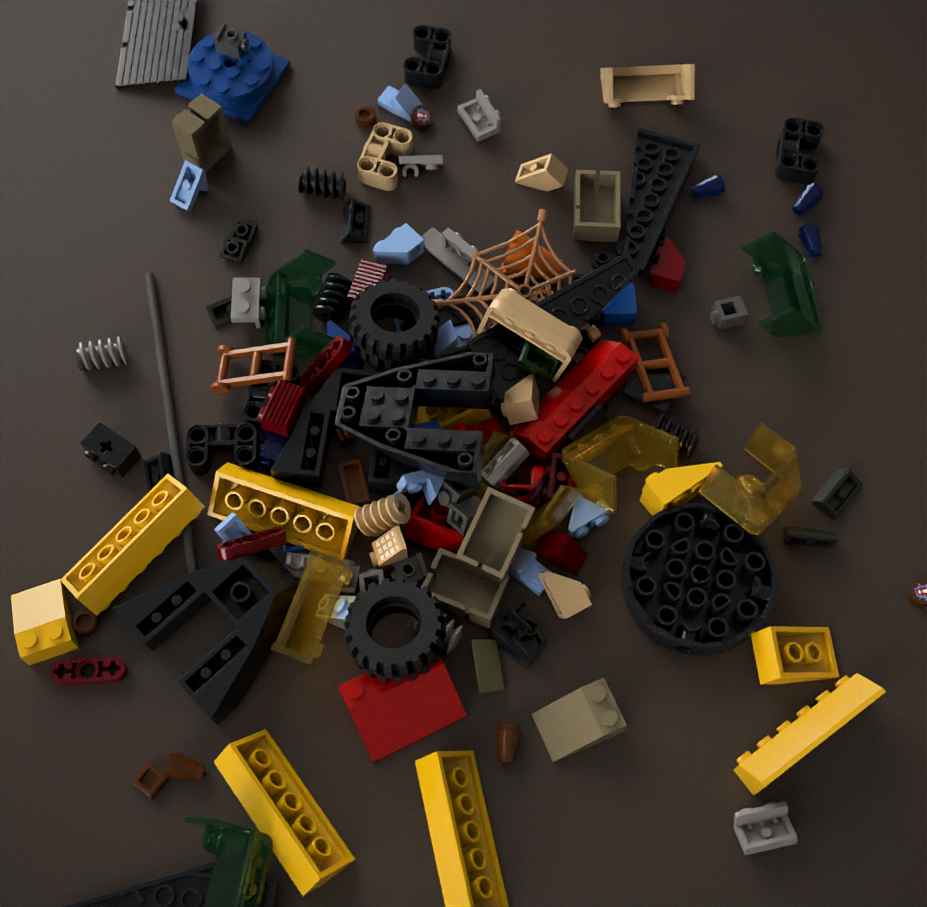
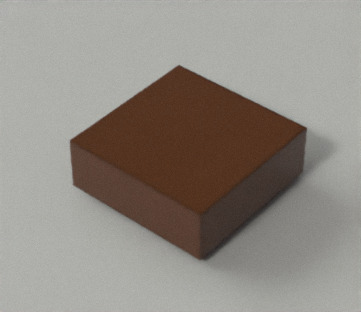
[131,761,170,800]

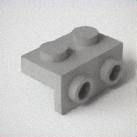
[457,89,502,142]
[231,278,266,328]
[733,801,798,855]

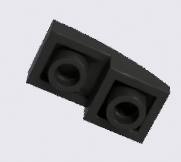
[220,218,258,263]

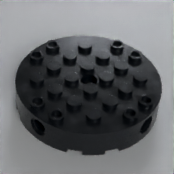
[622,503,778,656]

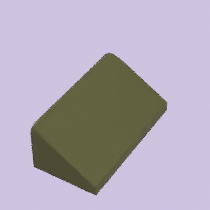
[471,639,505,694]

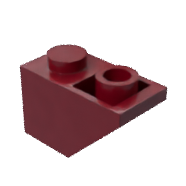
[649,238,686,293]

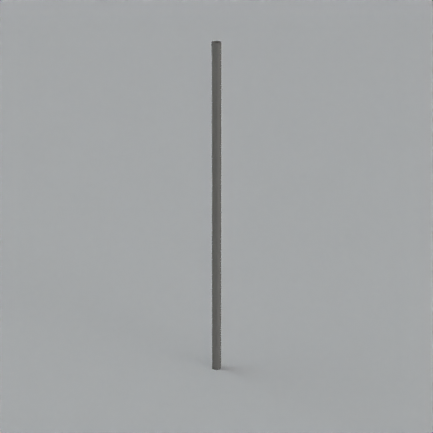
[145,273,198,574]

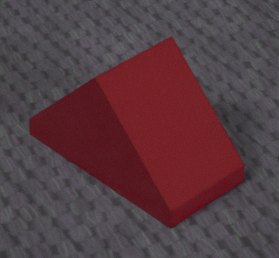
[533,531,588,576]

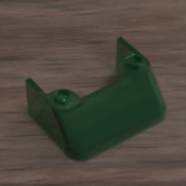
[741,231,822,337]
[264,249,336,356]
[184,817,273,907]

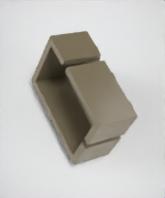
[171,93,232,172]
[573,170,620,242]
[456,487,536,581]
[421,547,510,629]

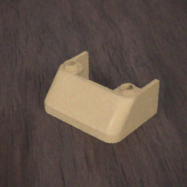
[600,64,695,107]
[476,288,583,382]

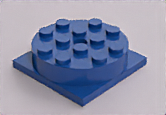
[175,29,291,124]

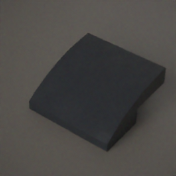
[623,356,686,414]

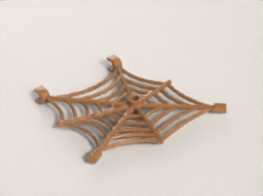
[434,209,602,343]

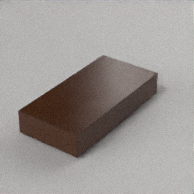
[337,458,371,507]

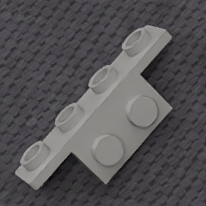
[421,227,494,295]

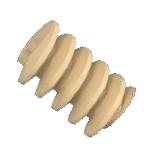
[354,492,411,536]

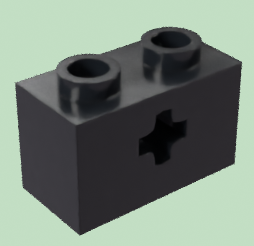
[80,422,141,478]

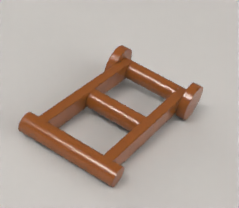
[619,323,690,402]
[210,338,297,395]

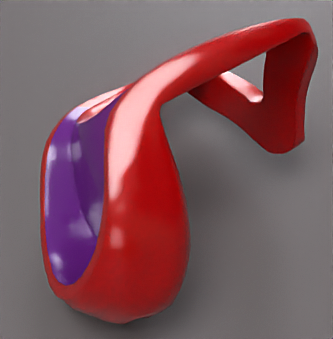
[501,466,547,503]

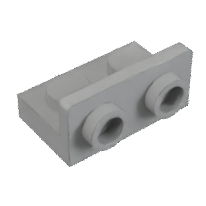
[481,437,529,489]

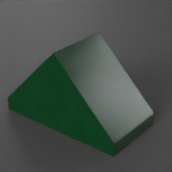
[517,340,559,380]

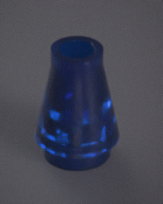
[691,174,726,198]
[792,183,823,216]
[798,223,823,258]

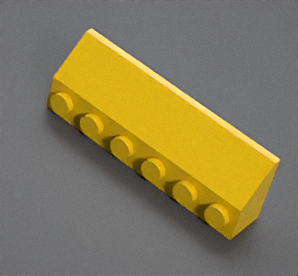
[207,462,360,561]
[60,474,205,616]
[733,673,886,796]
[214,729,355,896]
[415,750,509,907]

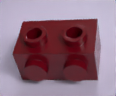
[541,453,577,512]

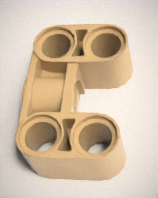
[357,122,413,191]

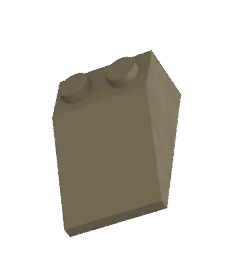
[531,678,627,763]

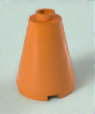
[501,230,564,280]

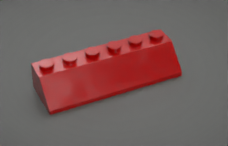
[508,340,639,464]

